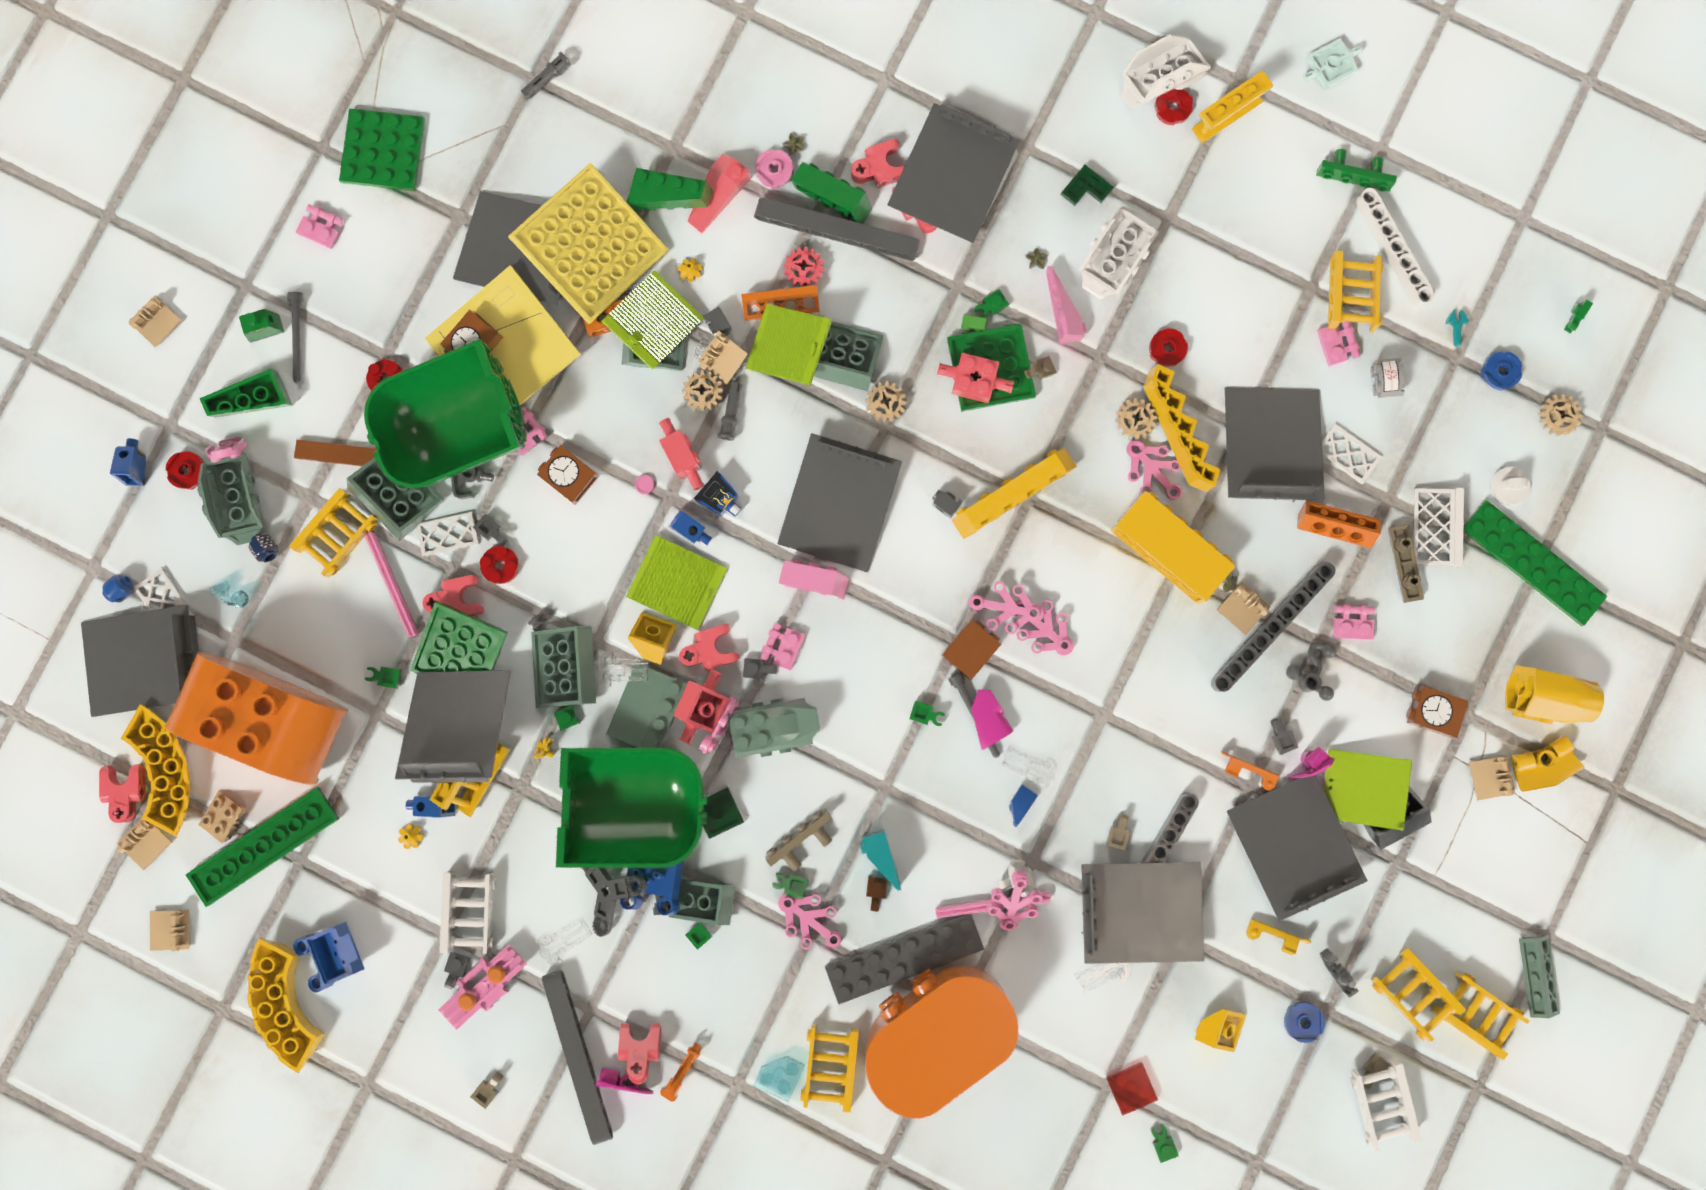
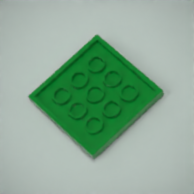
[339,108,425,191]
[947,323,1036,412]
[410,601,508,674]

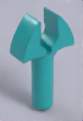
[1445,310,1469,347]

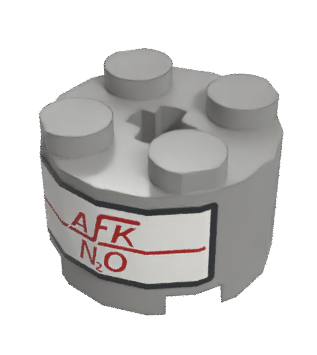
[1370,358,1405,398]

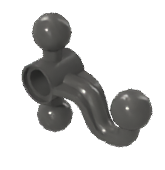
[1286,642,1337,701]

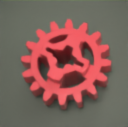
[783,246,824,287]

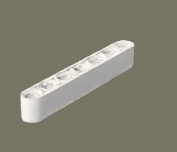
[1356,188,1434,308]

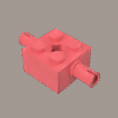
[937,353,1014,403]
[659,418,705,491]
[673,669,730,745]

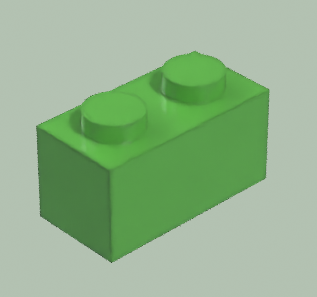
[961,314,987,332]

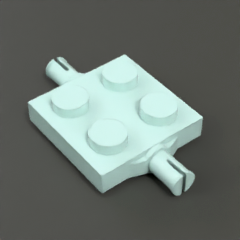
[1303,38,1362,90]

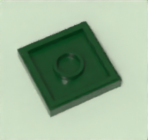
[703,787,744,839]

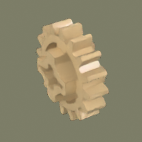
[682,370,724,412]
[865,381,906,423]
[1538,394,1583,436]
[1115,398,1157,440]

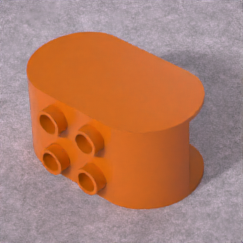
[165,652,349,785]
[865,965,1018,1119]

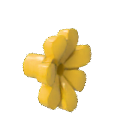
[678,258,703,283]
[533,736,555,759]
[398,823,424,849]

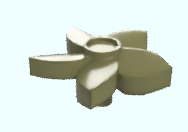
[782,133,804,155]
[1025,247,1048,269]
[1222,571,1238,592]

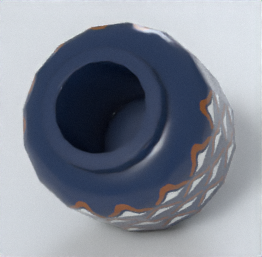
[248,534,278,563]

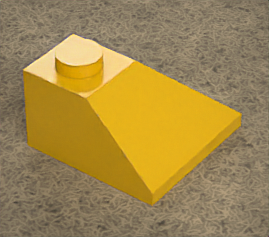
[628,612,677,665]
[1195,1009,1246,1052]

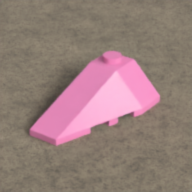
[1046,266,1086,344]

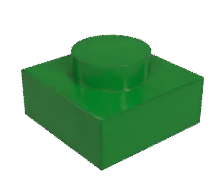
[554,706,580,731]
[685,922,713,950]

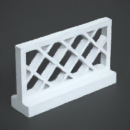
[1413,488,1464,567]

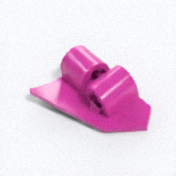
[971,689,1014,750]
[1288,747,1335,779]
[596,1068,654,1094]

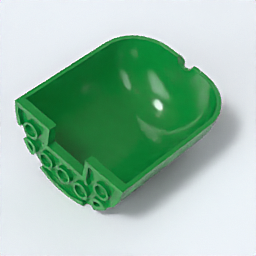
[364,339,527,488]
[555,748,707,868]

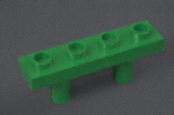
[1316,149,1397,192]

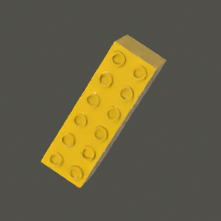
[1110,491,1236,604]

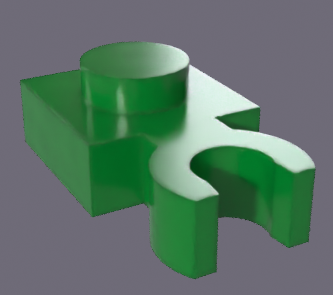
[974,289,1009,318]
[1564,300,1593,333]
[365,666,402,689]
[909,701,945,726]
[772,873,809,900]
[1151,1124,1179,1163]

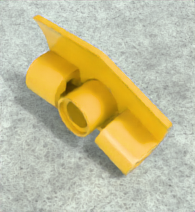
[1511,735,1585,792]

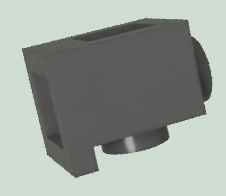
[703,307,732,336]
[932,490,963,519]

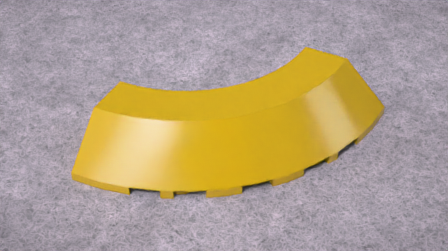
[120,704,190,837]
[247,938,324,1073]

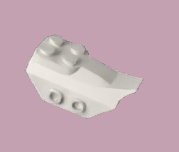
[1121,34,1211,109]
[1079,207,1159,299]

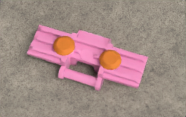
[438,944,527,1030]

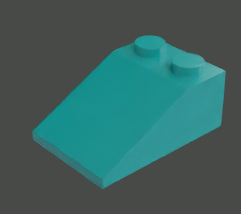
[859,830,901,891]

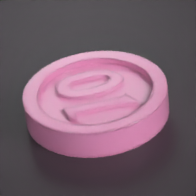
[635,475,654,494]

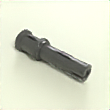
[521,51,572,99]
[718,382,743,441]

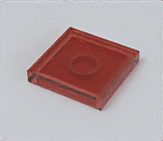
[1106,1062,1158,1116]

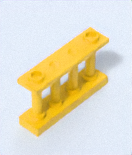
[1191,70,1274,144]
[1328,251,1384,333]
[289,488,379,577]
[429,742,510,817]
[1371,948,1466,1042]
[1431,972,1529,1060]
[800,1024,859,1113]

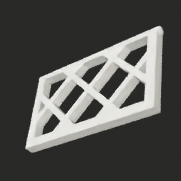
[1322,424,1382,484]
[416,511,479,557]
[133,568,194,616]

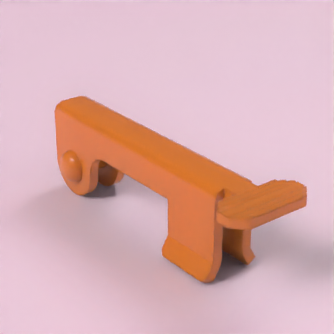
[1221,751,1279,791]
[660,1042,702,1102]

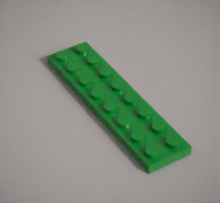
[1463,500,1608,626]
[185,787,339,907]

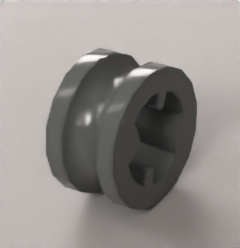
[528,613,547,631]

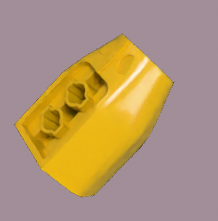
[1505,665,1604,724]

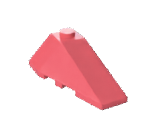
[688,154,751,234]

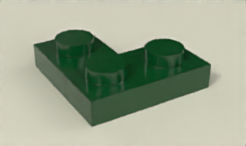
[1060,164,1114,206]

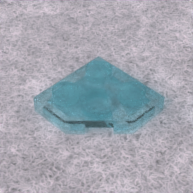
[753,1056,805,1102]

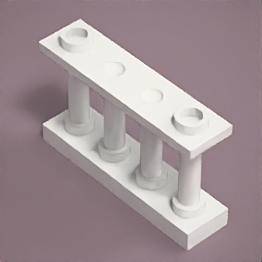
[440,872,496,954]
[1350,1058,1422,1152]

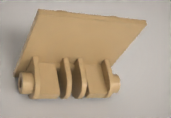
[128,295,182,348]
[698,331,748,384]
[1217,582,1271,635]
[1469,755,1516,801]
[199,791,246,843]
[116,818,171,870]
[150,910,190,951]

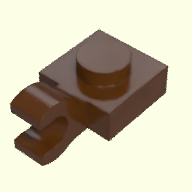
[866,876,887,912]

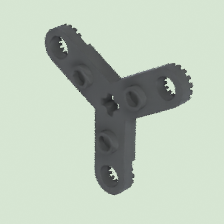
[581,868,647,937]

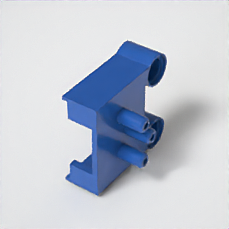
[620,861,684,916]
[293,922,365,993]

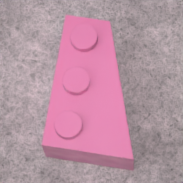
[779,559,849,600]

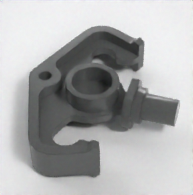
[451,467,494,499]
[1319,948,1359,998]

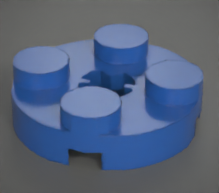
[1481,352,1523,391]
[1284,1002,1325,1043]

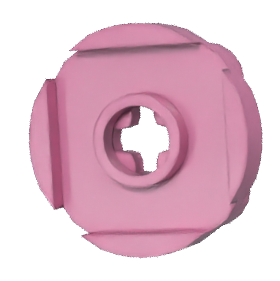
[756,150,793,189]
[206,437,247,462]

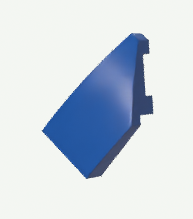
[1009,785,1038,827]

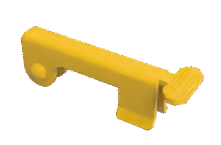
[1246,919,1311,955]

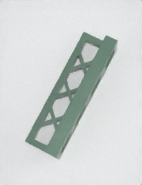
[1519,935,1560,1018]

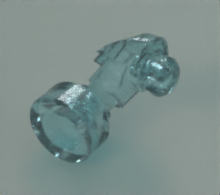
[209,581,249,608]

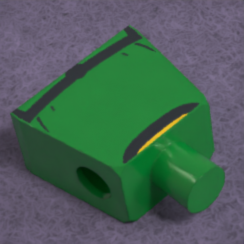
[239,309,284,343]

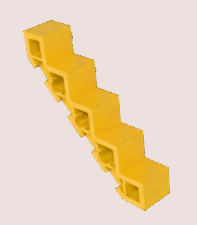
[1143,364,1221,492]
[951,448,1077,539]

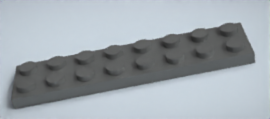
[825,914,985,1005]

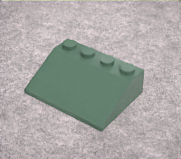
[813,321,884,391]
[346,458,444,541]
[531,626,596,708]
[606,663,687,748]

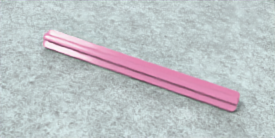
[365,532,419,638]
[935,891,1051,918]

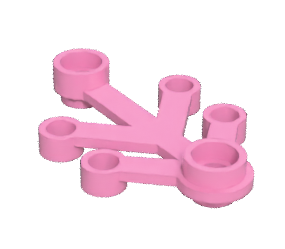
[1126,440,1182,500]
[970,581,1044,634]
[1015,600,1074,655]
[699,696,740,754]
[987,870,1042,930]
[778,894,842,949]

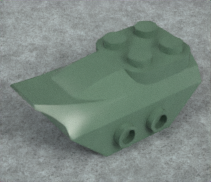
[197,453,263,545]
[729,698,820,758]

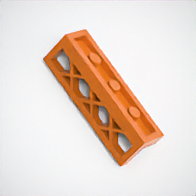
[741,285,820,321]

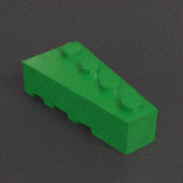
[791,162,872,224]
[627,168,713,211]
[199,368,293,418]

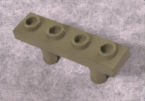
[1388,524,1424,603]
[765,808,832,871]

